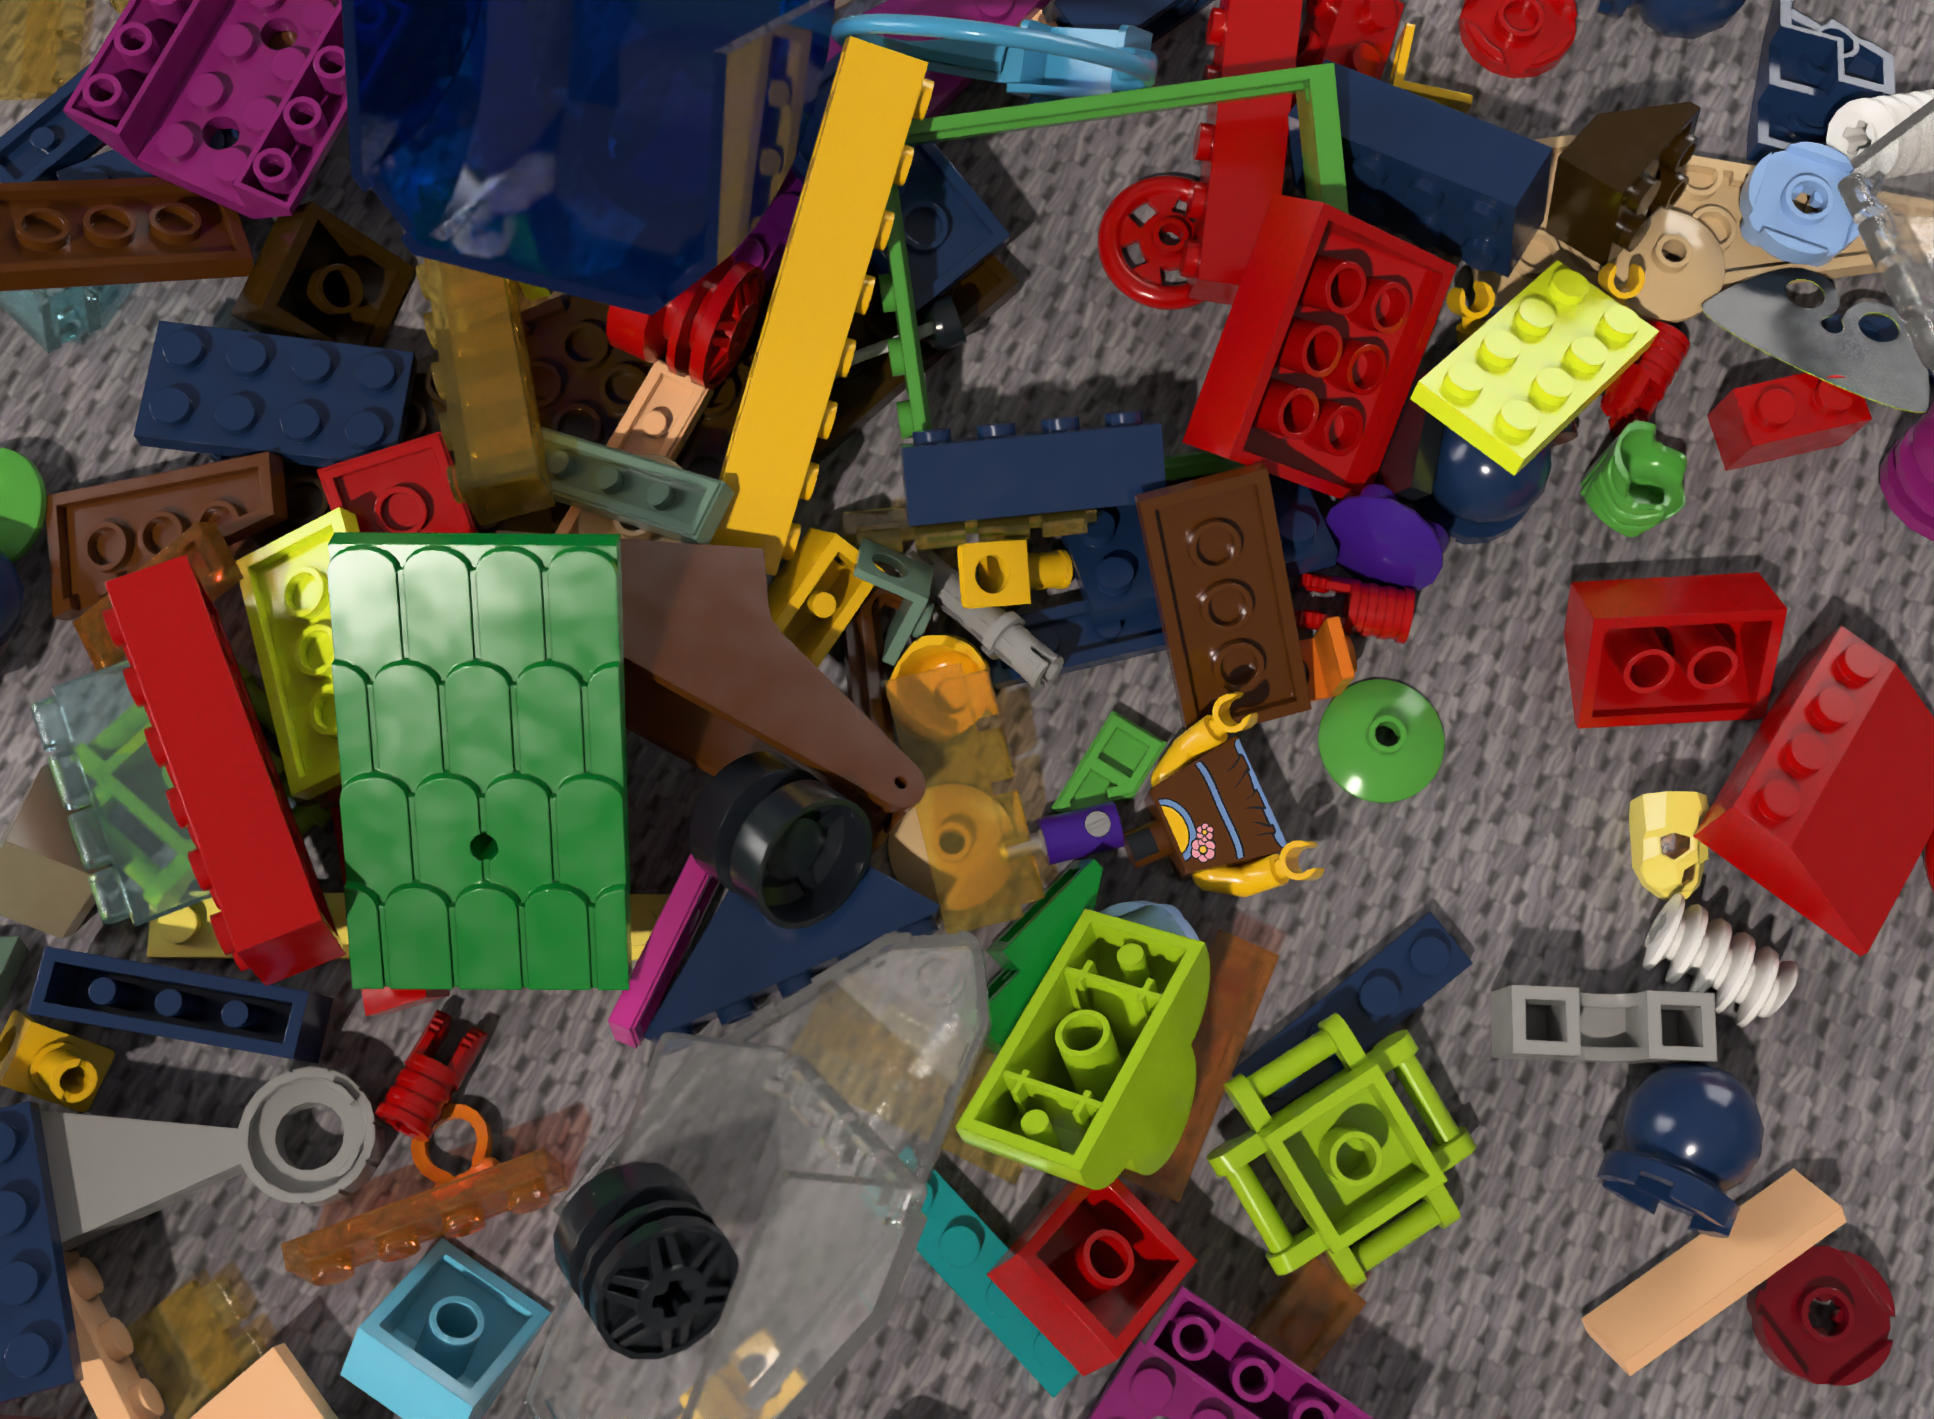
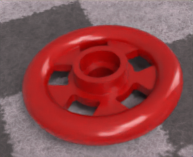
[1097,175,1205,310]

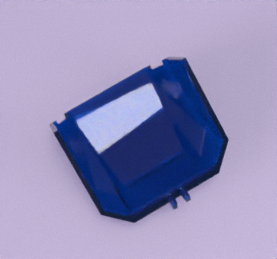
[341,0,835,315]

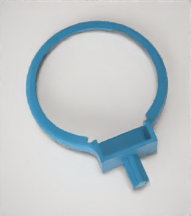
[831,14,1158,119]

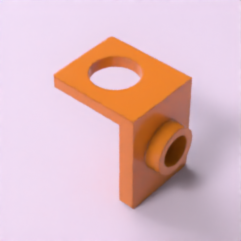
[1299,616,1357,702]

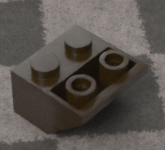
[1546,102,1701,266]

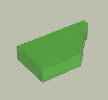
[1051,710,1167,814]

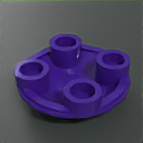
[1325,484,1449,592]

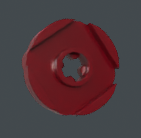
[1746,1245,1896,1386]

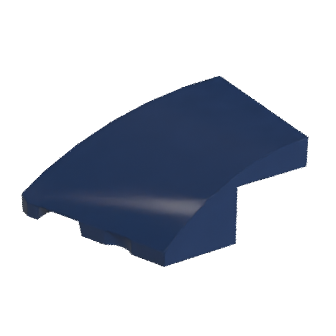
[1746,0,1896,188]

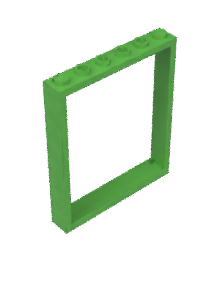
[878,63,1349,480]

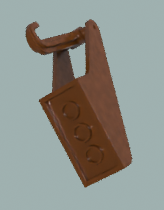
[496,530,930,853]

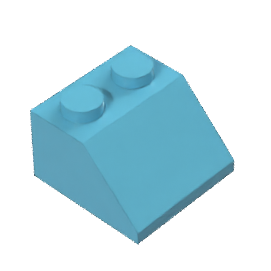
[340,1238,551,1419]

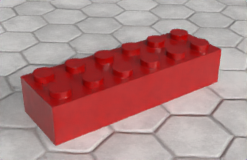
[102,554,346,986]

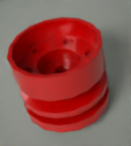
[606,223,765,390]

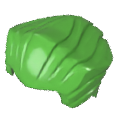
[1580,420,1687,537]

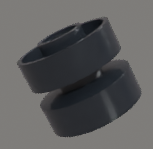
[689,751,872,929]

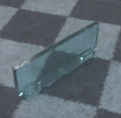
[30,660,212,926]

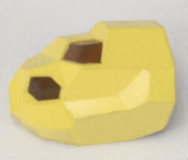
[1629,791,1709,901]

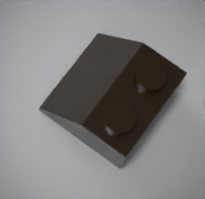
[230,201,416,348]

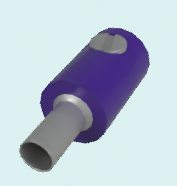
[997,801,1124,865]

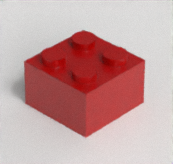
[986,1178,1198,1377]

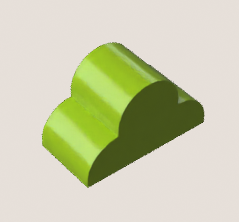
[955,909,1210,1190]

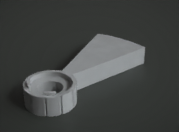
[0,1066,385,1252]

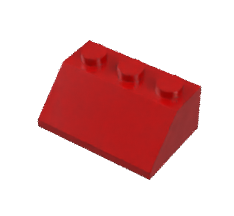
[1564,572,1788,729]

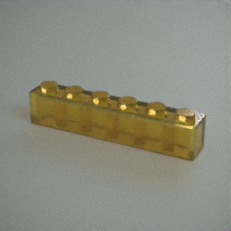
[409,172,555,525]

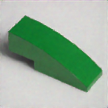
[958,859,1103,1054]

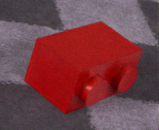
[1707,372,1872,471]

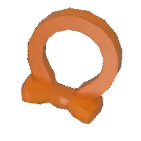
[410,1103,503,1203]

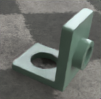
[853,538,934,666]

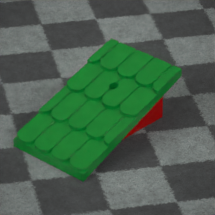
[327,532,632,990]

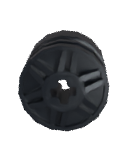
[553,1161,739,1360]

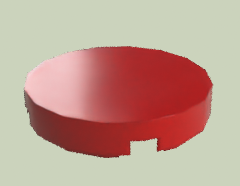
[1458,0,1578,79]

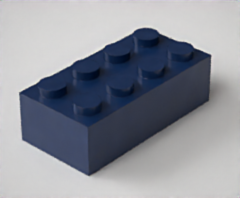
[1288,59,1553,278]

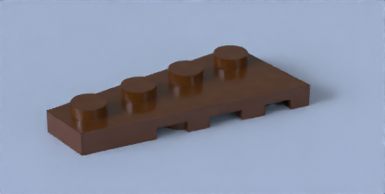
[46,452,288,621]

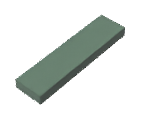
[497,422,735,544]

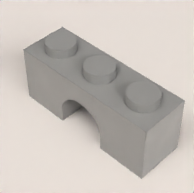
[1491,985,1717,1065]

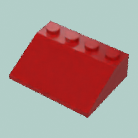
[1182,193,1457,500]
[1693,625,1934,957]

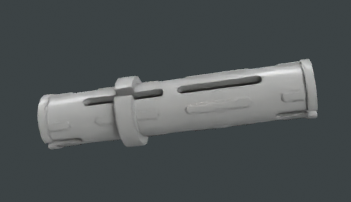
[900,544,1064,691]

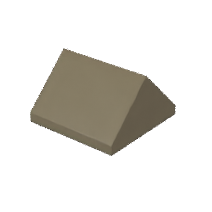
[0,763,114,939]

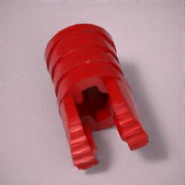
[1600,321,1690,438]
[1294,572,1415,644]
[374,1009,490,1142]

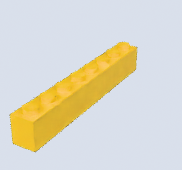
[709,36,934,576]

